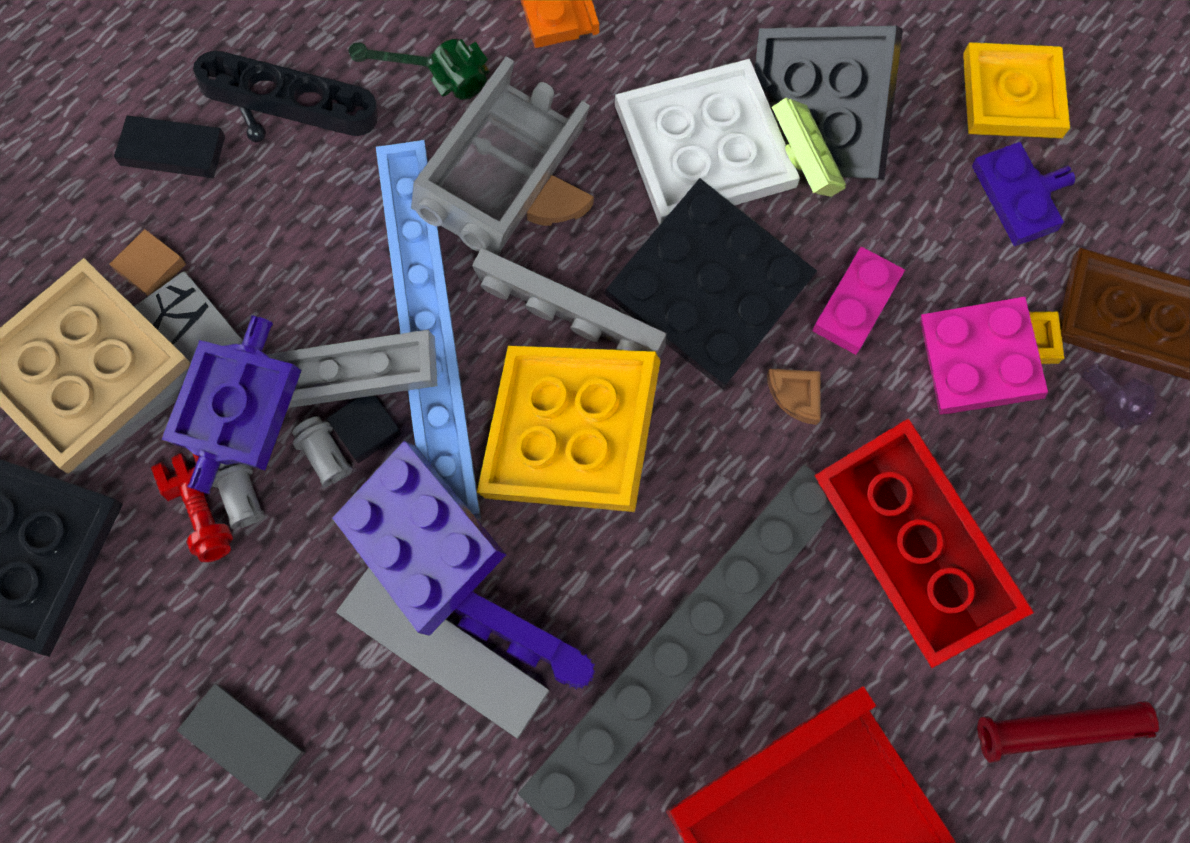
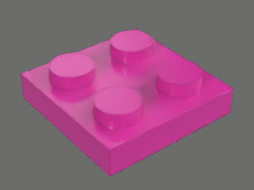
[920,297,1048,414]

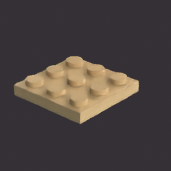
[0,258,191,474]

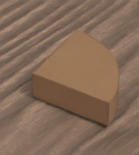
[527,175,594,226]
[767,369,821,425]

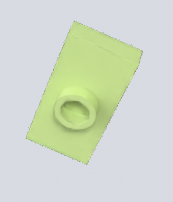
[772,98,846,197]

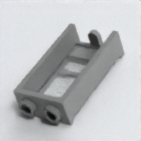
[411,57,590,256]

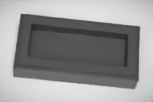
[177,684,306,800]

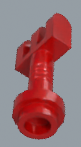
[151,453,233,562]

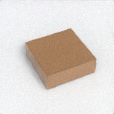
[109,229,186,297]

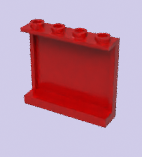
[666,686,956,843]

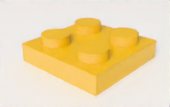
[963,42,1070,138]

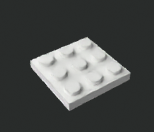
[615,59,800,225]

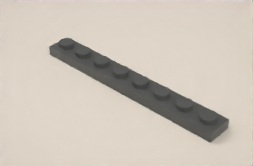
[518,464,835,834]

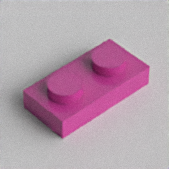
[812,247,905,355]

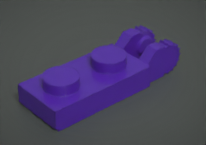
[454,592,595,690]

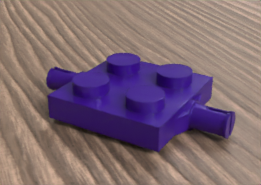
[161,315,302,494]

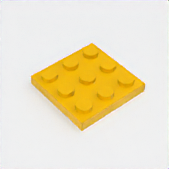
[477,346,661,512]

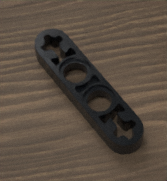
[193,51,378,136]

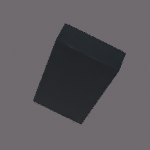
[114,115,225,178]

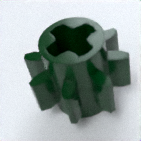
[428,39,490,100]

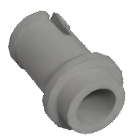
[292,416,353,487]
[212,463,265,529]

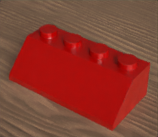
[814,418,1034,668]

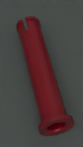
[977,701,1159,763]

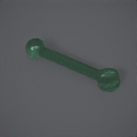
[349,42,433,67]

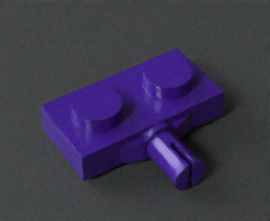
[972,142,1075,246]

